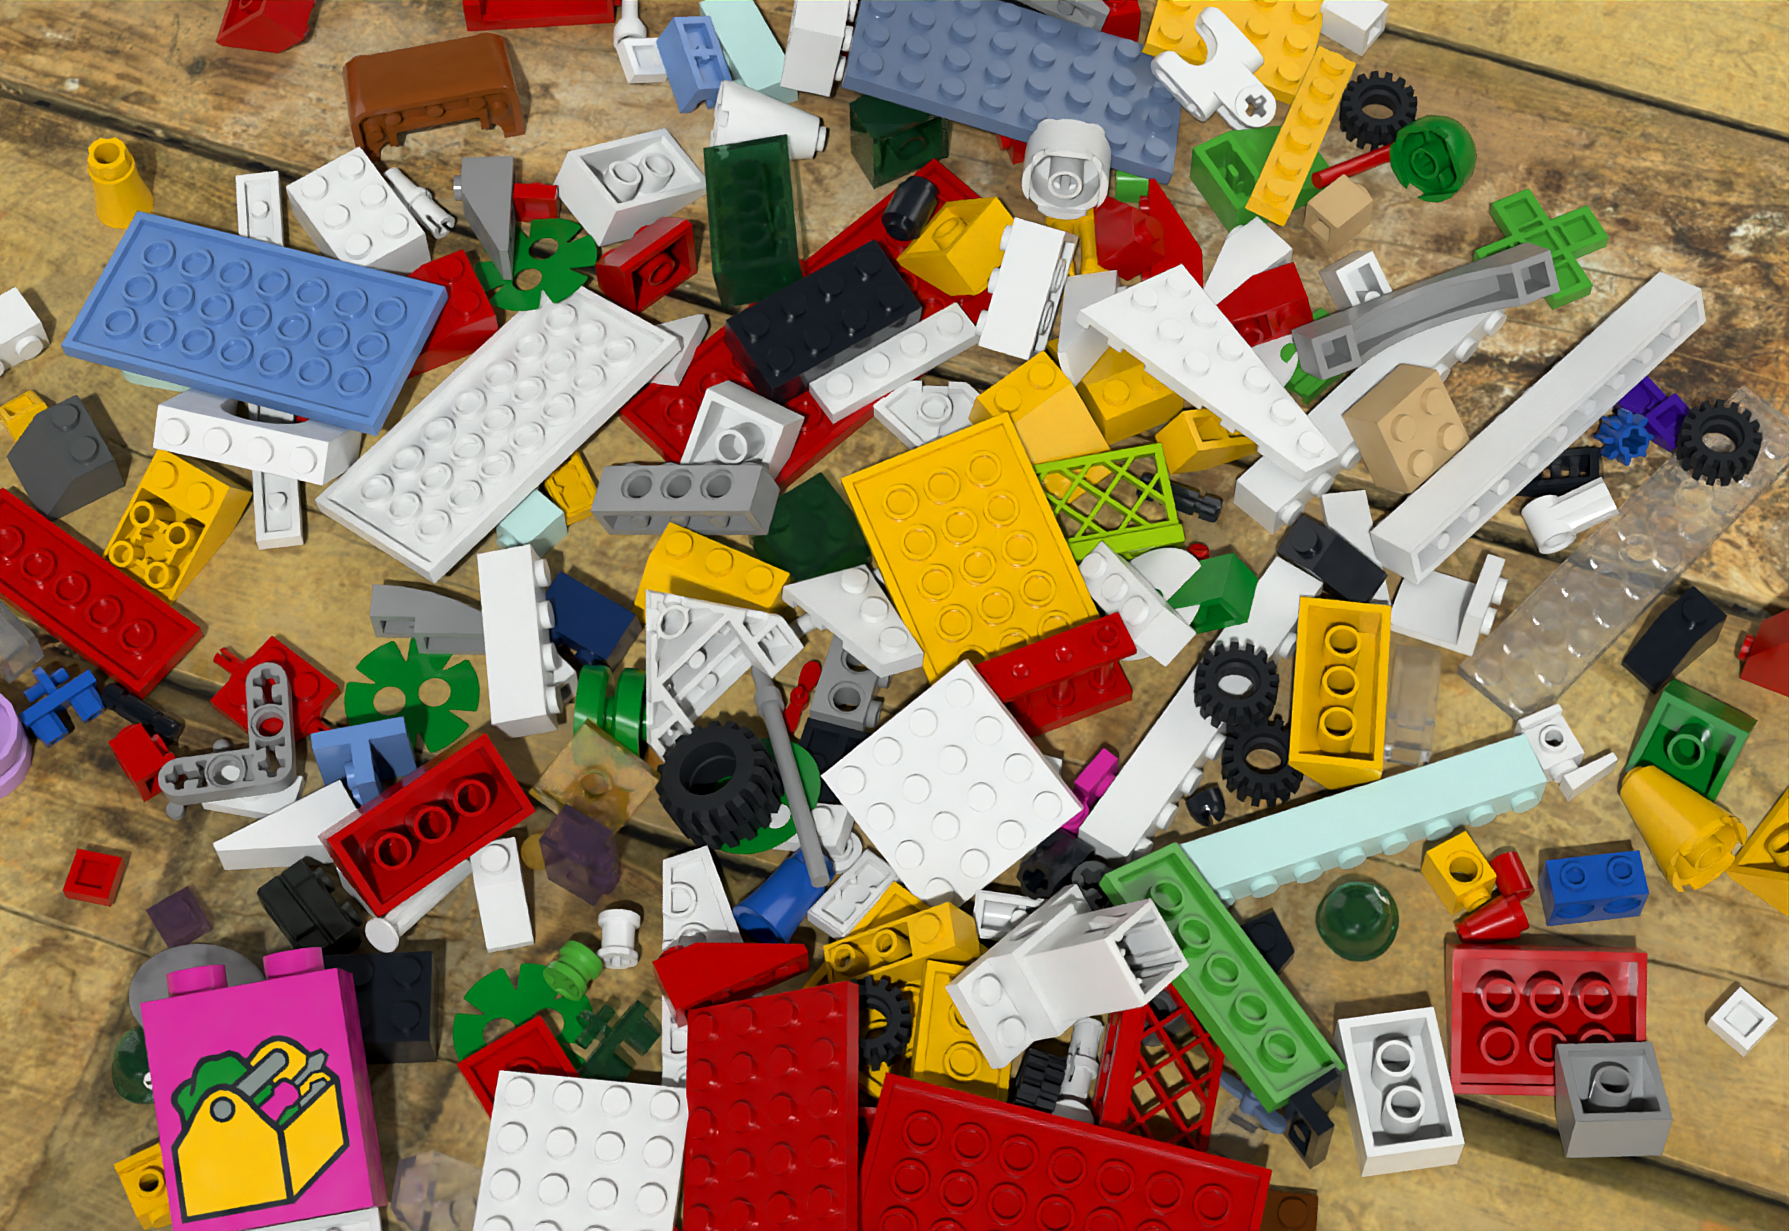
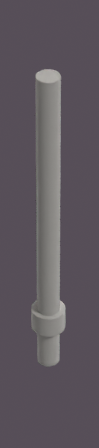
[750,665,830,888]

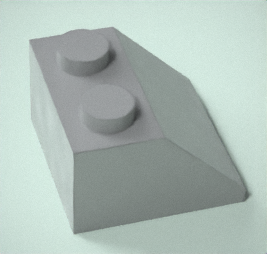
[1555,1042,1673,1158]

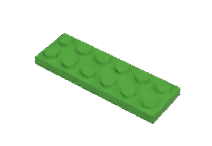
[1098,842,1346,1114]

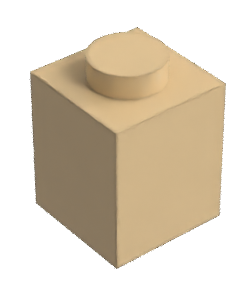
[1303,174,1374,253]

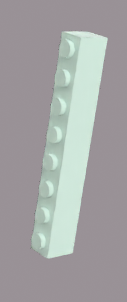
[1179,734,1547,908]

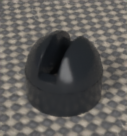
[1185,787,1226,827]

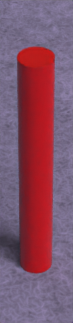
[1311,142,1394,189]

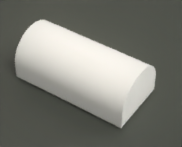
[973,889,1047,941]

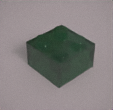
[849,94,949,189]
[748,472,872,607]

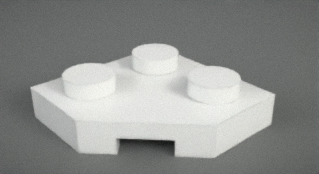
[873,380,980,450]

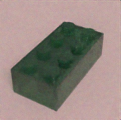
[703,134,806,308]

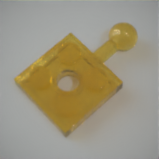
[521,718,662,871]

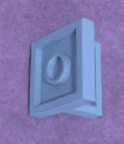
[310,716,417,809]

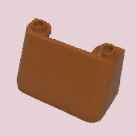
[342,32,525,163]

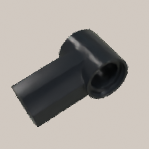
[1016,827,1096,900]

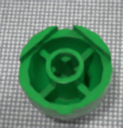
[1389,114,1477,203]

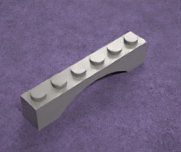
[1291,242,1560,380]

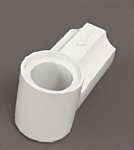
[1521,477,1620,554]

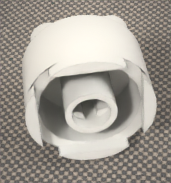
[1022,119,1111,220]

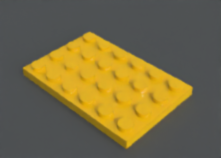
[841,412,1101,687]

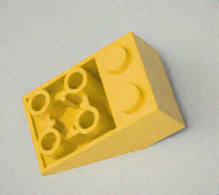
[102,449,253,606]

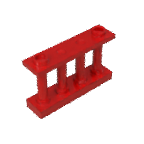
[974,612,1137,739]

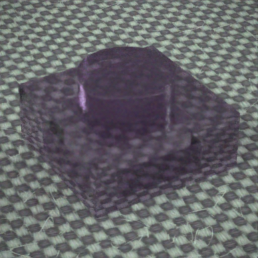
[146,886,213,949]

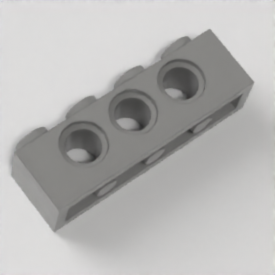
[591,462,780,535]

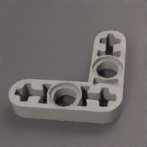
[158,662,297,805]

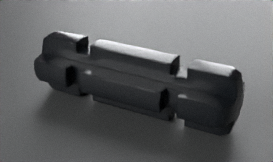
[1136,473,1223,523]
[100,683,182,745]

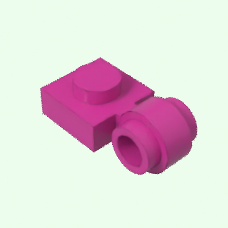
[1061,748,1119,836]

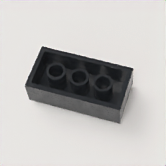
[724,239,922,405]

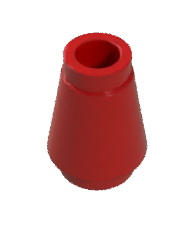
[1454,894,1530,944]

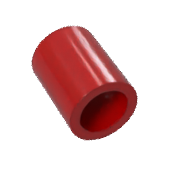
[1489,851,1535,902]

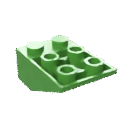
[1190,125,1330,233]

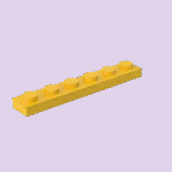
[1245,46,1356,227]

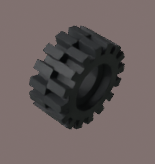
[1339,71,1418,151]
[1675,399,1763,487]
[1193,642,1280,733]
[1221,717,1304,807]
[848,976,911,1072]
[1008,1047,1067,1114]

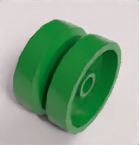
[573,664,648,770]

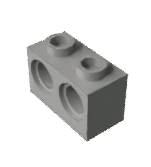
[809,634,892,732]

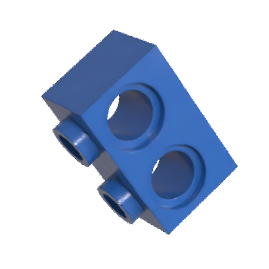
[1538,850,1649,926]

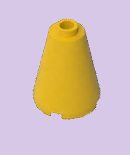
[1620,765,1747,892]

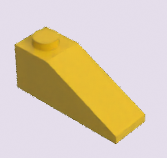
[1155,408,1259,475]

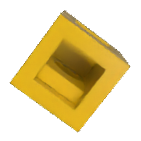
[113,1143,172,1231]

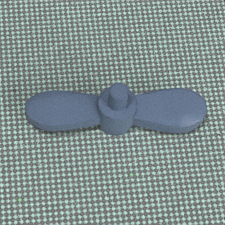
[1220,1071,1288,1134]

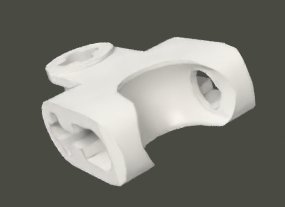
[1151,7,1276,130]

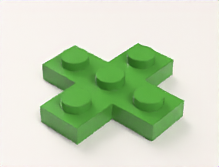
[1473,188,1609,310]

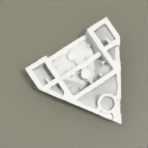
[646,589,804,764]

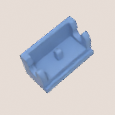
[656,16,732,113]

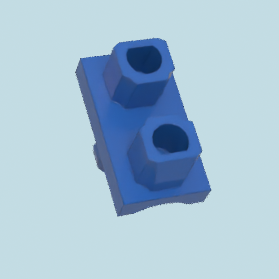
[18,666,105,748]

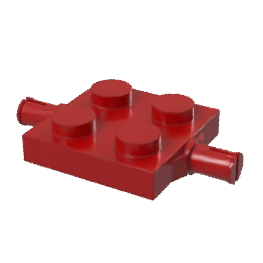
[210,636,341,756]

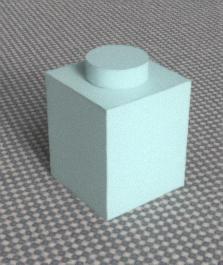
[495,488,568,559]

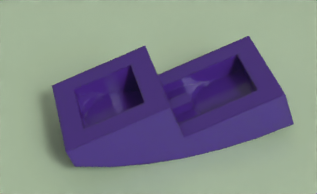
[1613,376,1691,452]

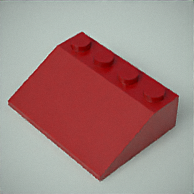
[1445,944,1647,1096]

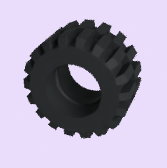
[655,721,784,850]

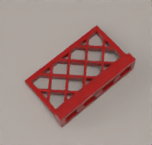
[1091,983,1225,1153]

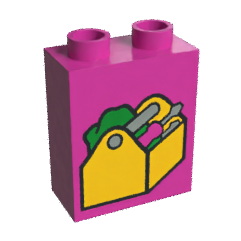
[140,947,388,1231]

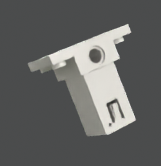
[945,883,1189,1069]

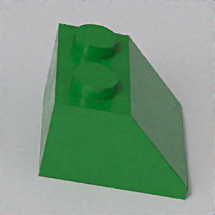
[1624,678,1758,803]

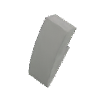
[370,584,486,655]

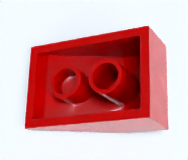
[406,249,499,380]

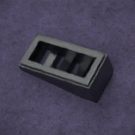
[1515,447,1604,498]

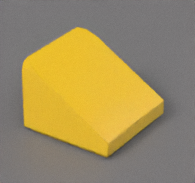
[0,390,48,443]

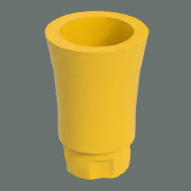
[87,137,154,229]

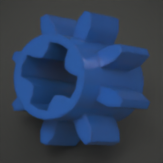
[1594,408,1654,466]

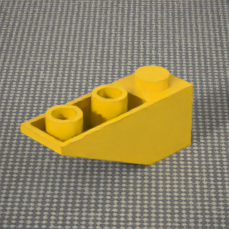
[823,902,981,985]

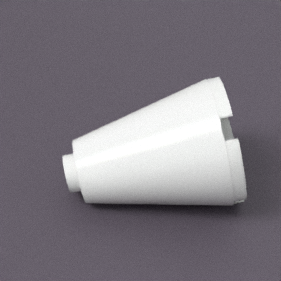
[708,80,826,164]

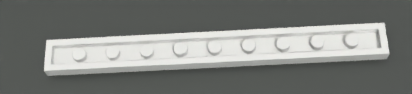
[236,171,304,550]

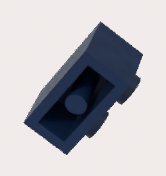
[545,571,642,673]

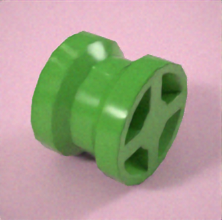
[543,941,603,1001]

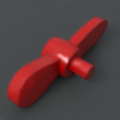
[782,661,821,736]

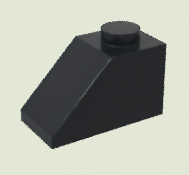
[1276,515,1388,604]
[1621,586,1727,695]

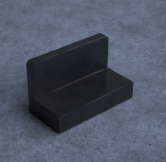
[1283,1067,1343,1169]

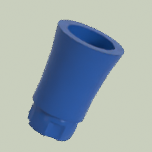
[732,847,835,944]

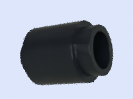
[881,176,937,241]

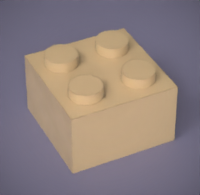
[1342,363,1470,494]

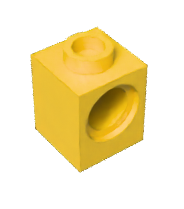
[1421,831,1497,916]

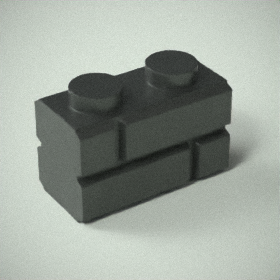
[256,860,362,955]

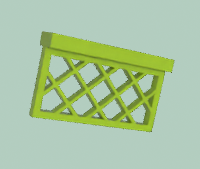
[1032,443,1185,567]

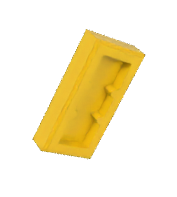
[542,450,597,526]

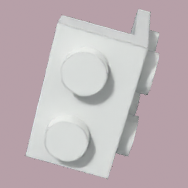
[1390,554,1508,657]

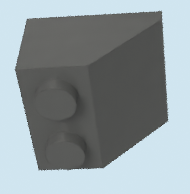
[6,394,125,522]

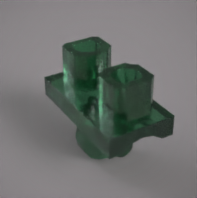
[575,1000,661,1082]

